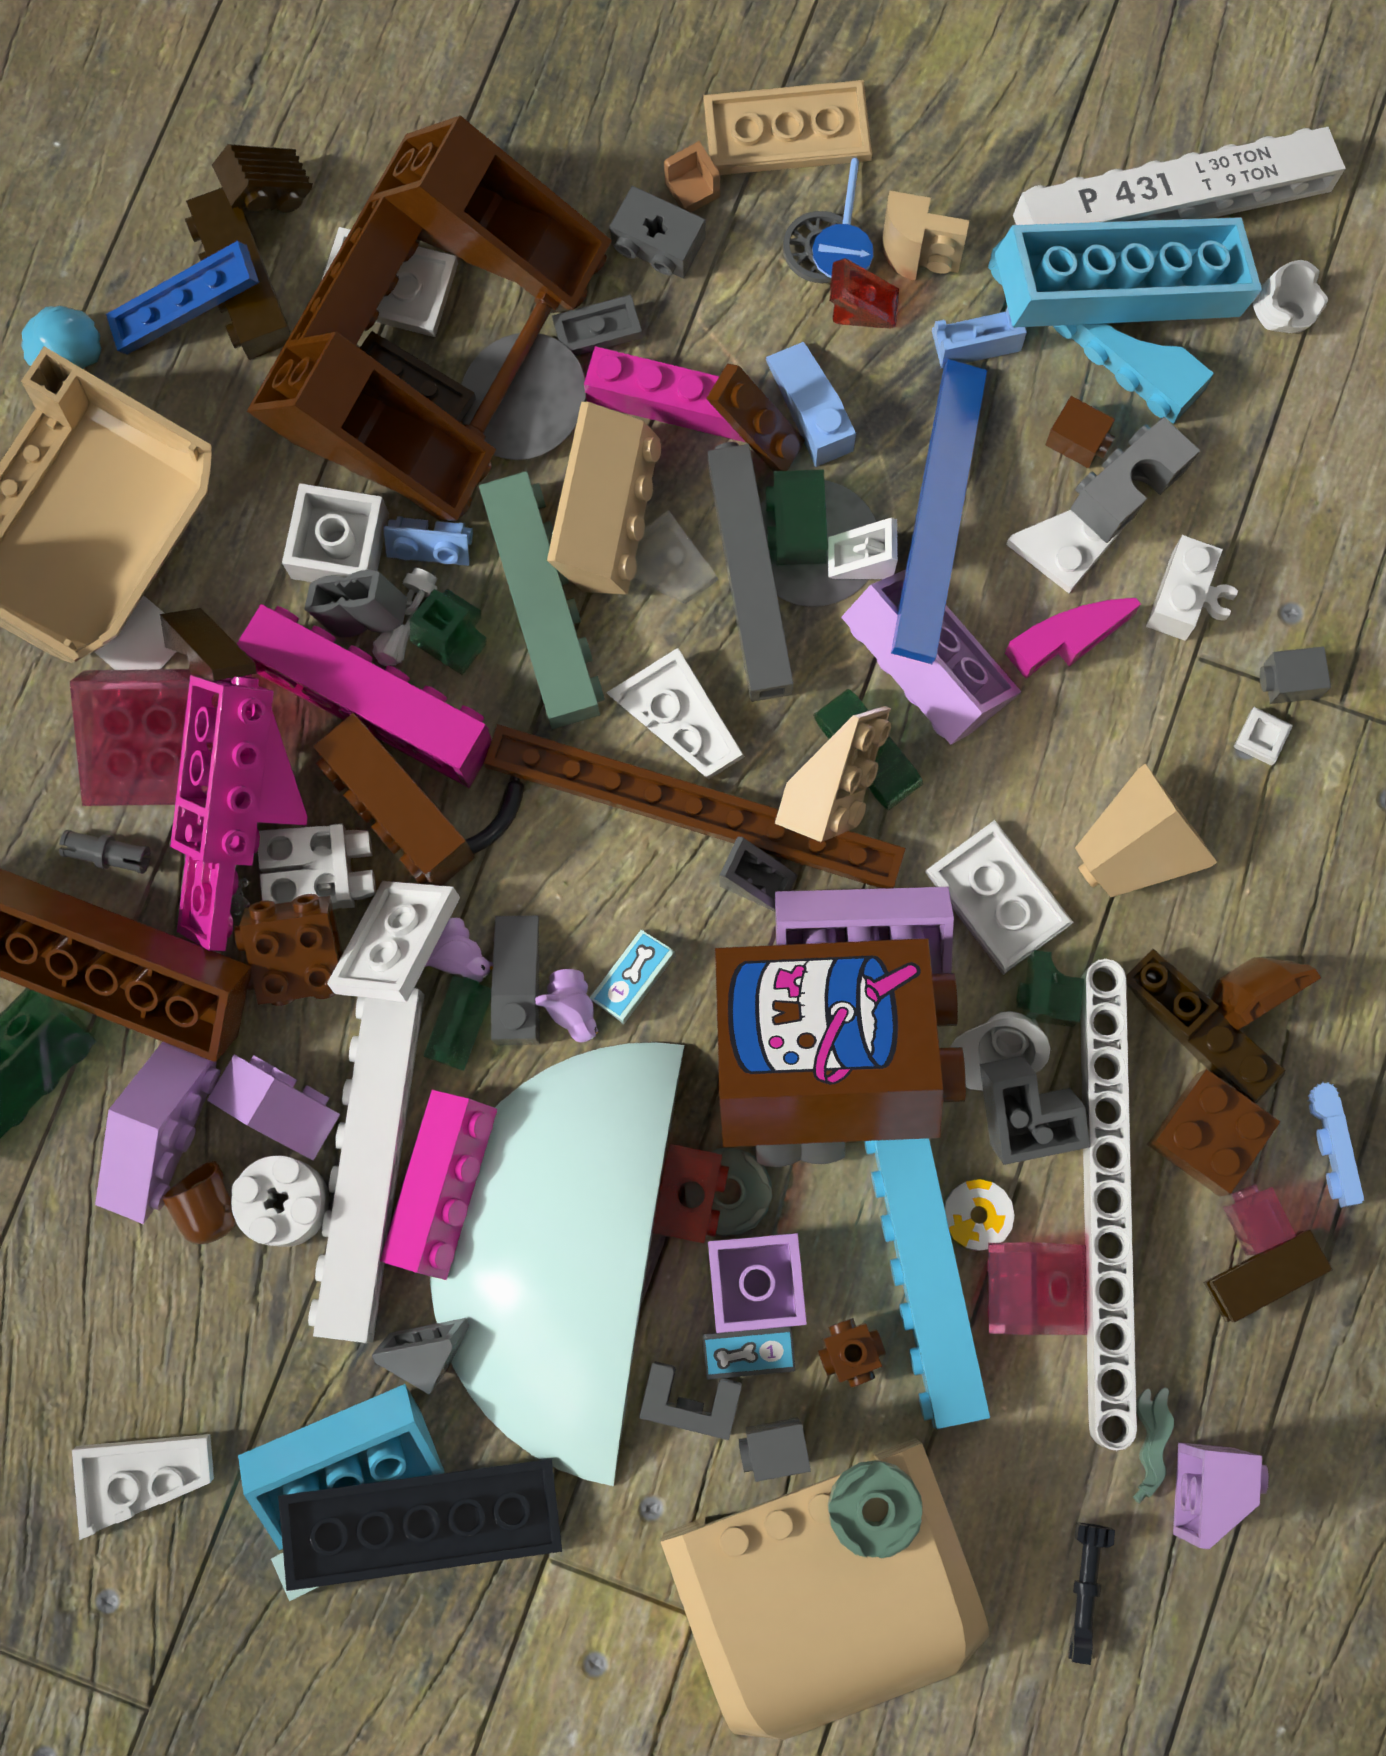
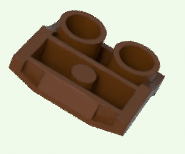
[1211,957,1321,1030]

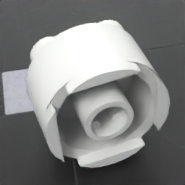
[231,1156,330,1247]

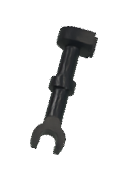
[1068,1522,1115,1665]

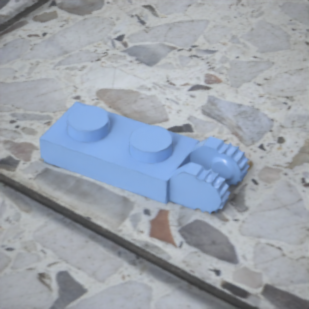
[1308,1082,1364,1208]

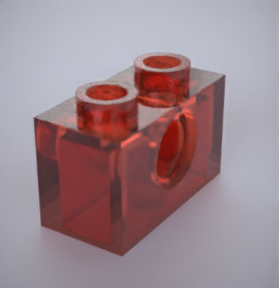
[652,1144,729,1245]

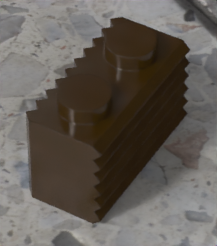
[212,144,313,213]

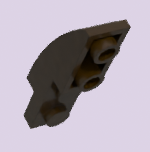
[1126,949,1286,1104]

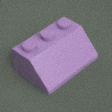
[1173,1442,1268,1549]

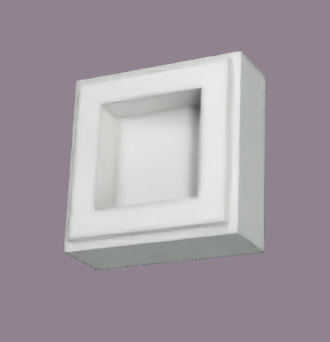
[1234,707,1293,766]

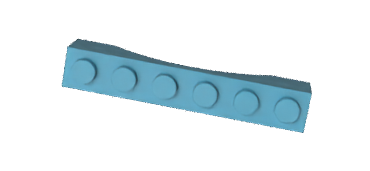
[988,237,1214,424]

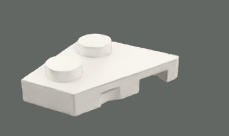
[1006,510,1122,593]

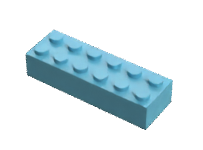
[995,217,1262,328]

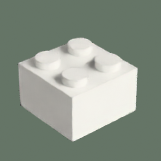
[282,483,389,582]

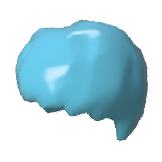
[21,306,101,369]

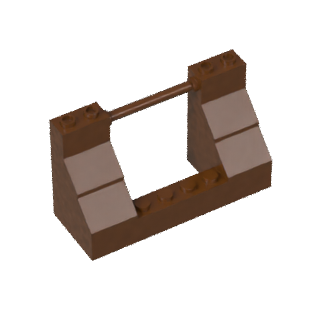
[247,115,612,521]

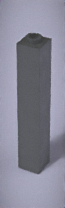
[707,442,793,702]

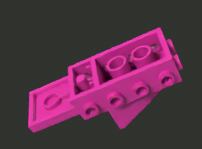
[170,675,307,951]

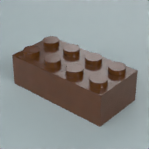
[313,713,475,886]

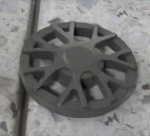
[783,211,843,283]

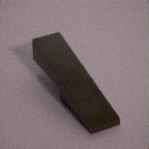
[160,608,257,681]

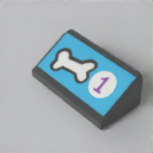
[703,1326,795,1380]

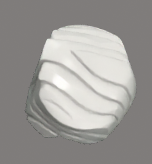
[1253,260,1328,333]

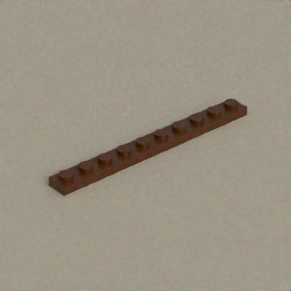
[484,724,906,889]

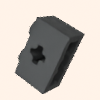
[609,186,706,279]

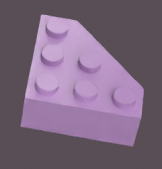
[95,1042,220,1224]

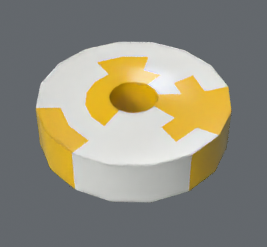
[944,1179,1015,1251]

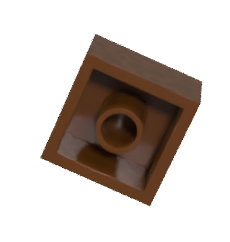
[1147,1069,1281,1197]

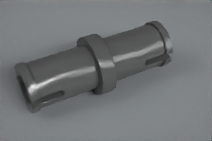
[59,830,151,874]

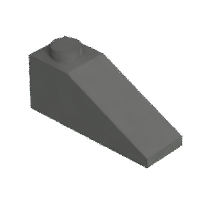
[491,915,540,1045]

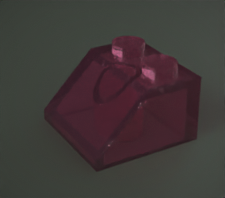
[987,1242,1087,1335]

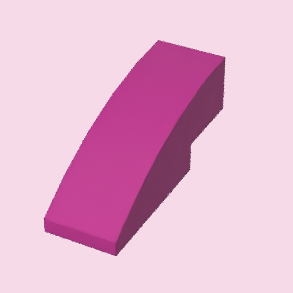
[1005,598,1141,679]

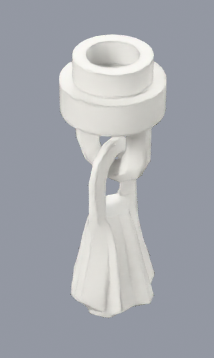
[372,568,438,667]

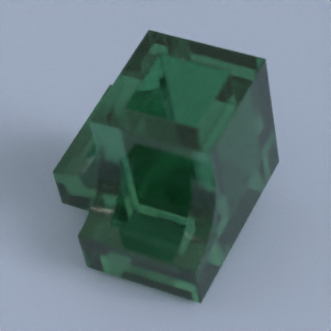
[409,588,487,675]
[1016,950,1084,1027]

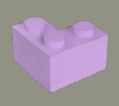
[207,1054,340,1160]

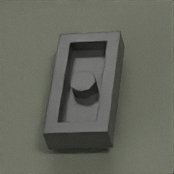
[552,295,643,356]

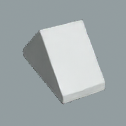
[828,517,898,579]

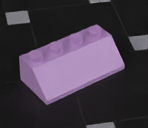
[841,570,1021,745]
[775,887,954,974]

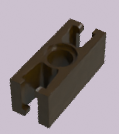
[1203,1230,1333,1323]

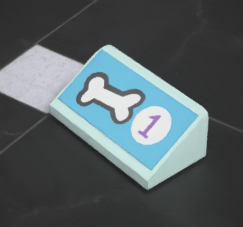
[590,930,676,1024]

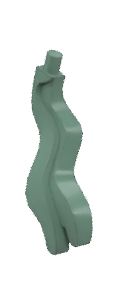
[1133,1387,1174,1504]

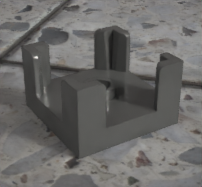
[639,1361,742,1440]

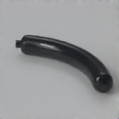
[465,777,524,854]

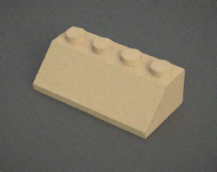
[547,402,661,595]

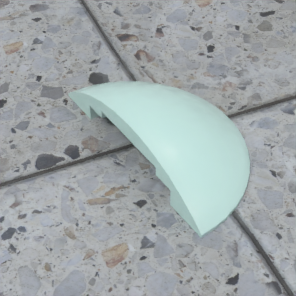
[430,1042,684,1486]

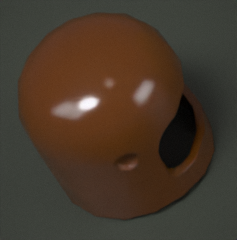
[161,1161,237,1245]

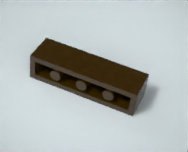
[185,187,291,360]

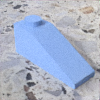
[766,342,856,467]

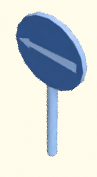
[812,158,873,280]

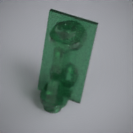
[423,975,492,1071]

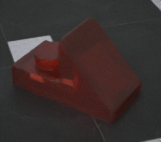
[829,258,899,329]

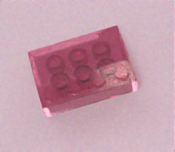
[70,669,252,806]

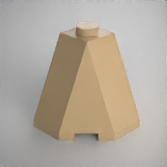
[1075,764,1217,897]

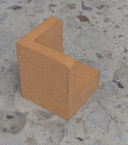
[664,141,720,213]

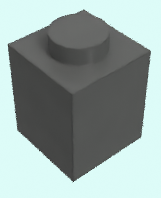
[1260,646,1331,704]

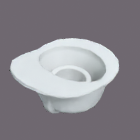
[950,1011,1051,1091]

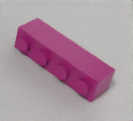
[584,346,745,442]
[380,1090,498,1281]

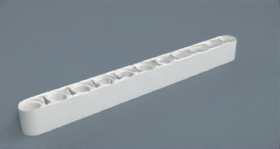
[1080,959,1137,1451]

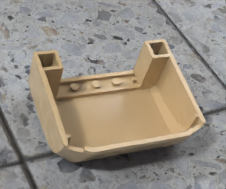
[0,346,212,663]
[661,1438,990,1740]

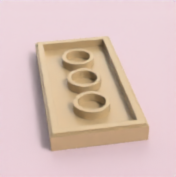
[703,80,872,175]

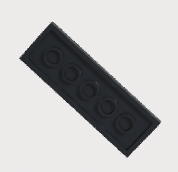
[278,1459,562,1591]

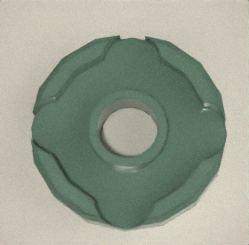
[685,1148,772,1236]
[828,1460,923,1558]

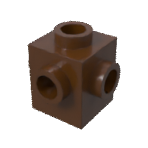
[818,1318,886,1388]

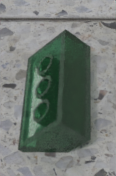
[0,988,97,1139]

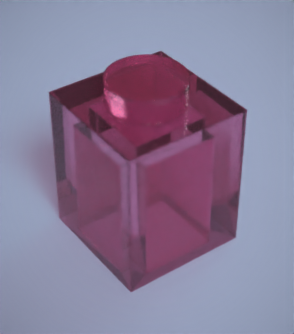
[1223,1183,1296,1256]

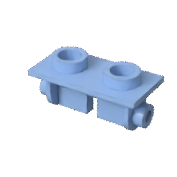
[384,516,473,566]

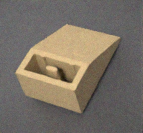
[775,706,891,842]

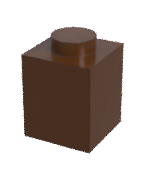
[1045,396,1115,469]

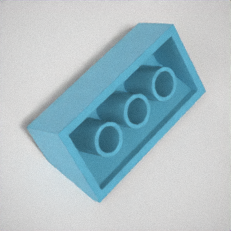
[238,1384,445,1550]

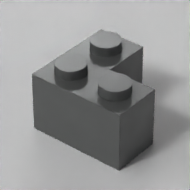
[979,1056,1090,1165]

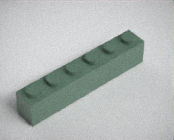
[479,471,605,729]

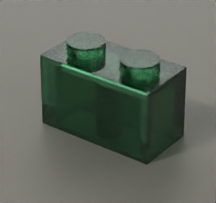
[765,469,828,565]

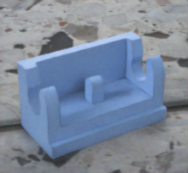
[932,307,1027,368]

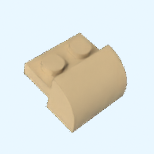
[882,191,969,280]

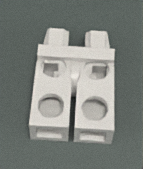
[258,824,376,909]

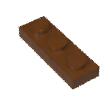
[706,364,805,475]

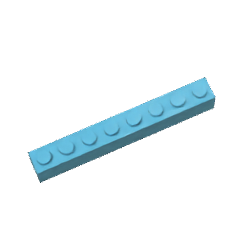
[864,1138,990,1429]

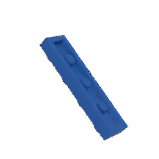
[106,241,259,355]

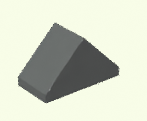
[719,837,798,912]
[372,1318,469,1395]

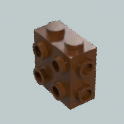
[235,894,343,1006]

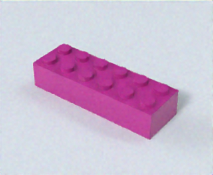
[237,604,492,788]

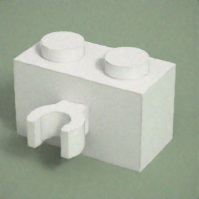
[1146,535,1238,641]

